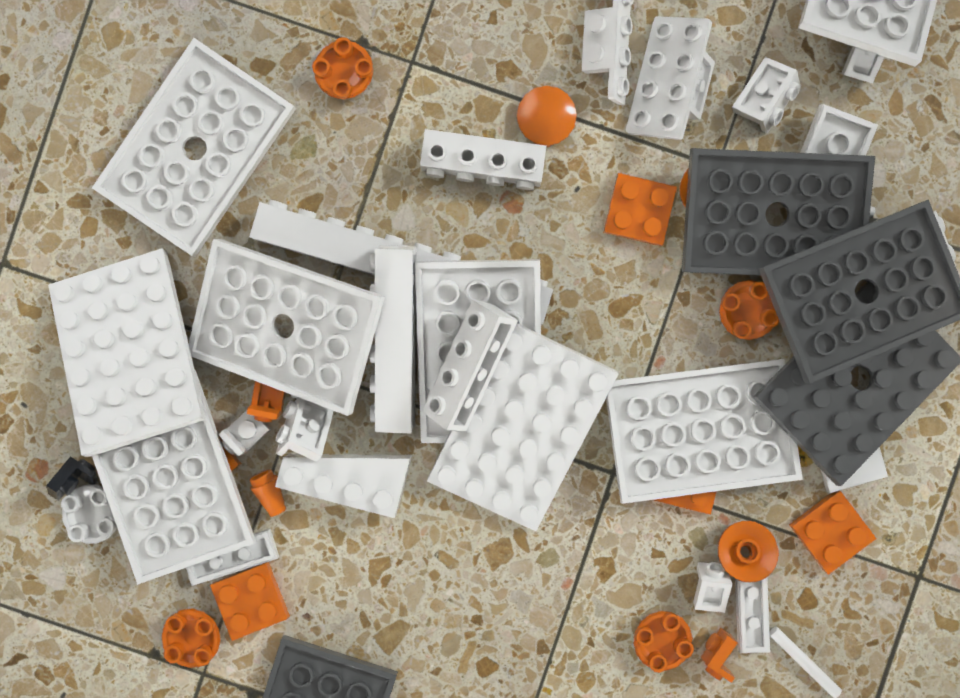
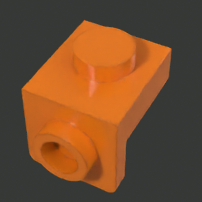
[246,381,286,422]
[701,628,738,683]

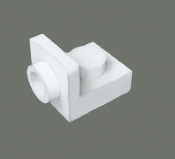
[842,46,884,84]
[218,410,271,456]
[693,562,732,613]

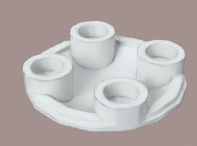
[61,484,117,544]

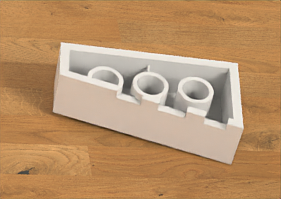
[275,453,412,518]

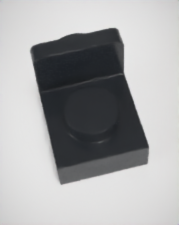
[46,456,98,501]

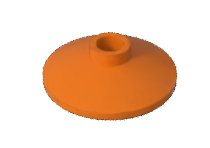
[718,521,779,582]

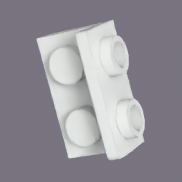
[732,57,801,133]
[275,397,334,462]

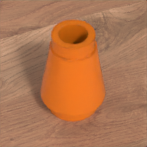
[249,469,286,517]

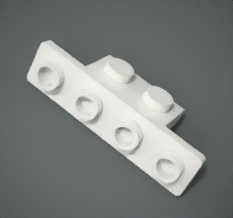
[581,0,634,105]

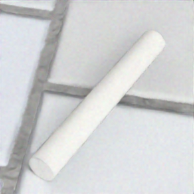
[770,626,842,698]

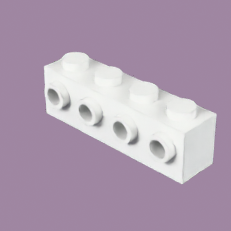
[420,129,546,190]
[422,300,518,431]

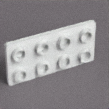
[626,16,715,140]

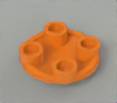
[312,37,374,99]
[516,86,577,147]
[719,280,779,340]
[162,608,221,668]
[633,611,694,673]

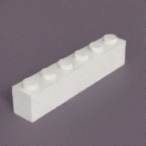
[370,245,417,434]

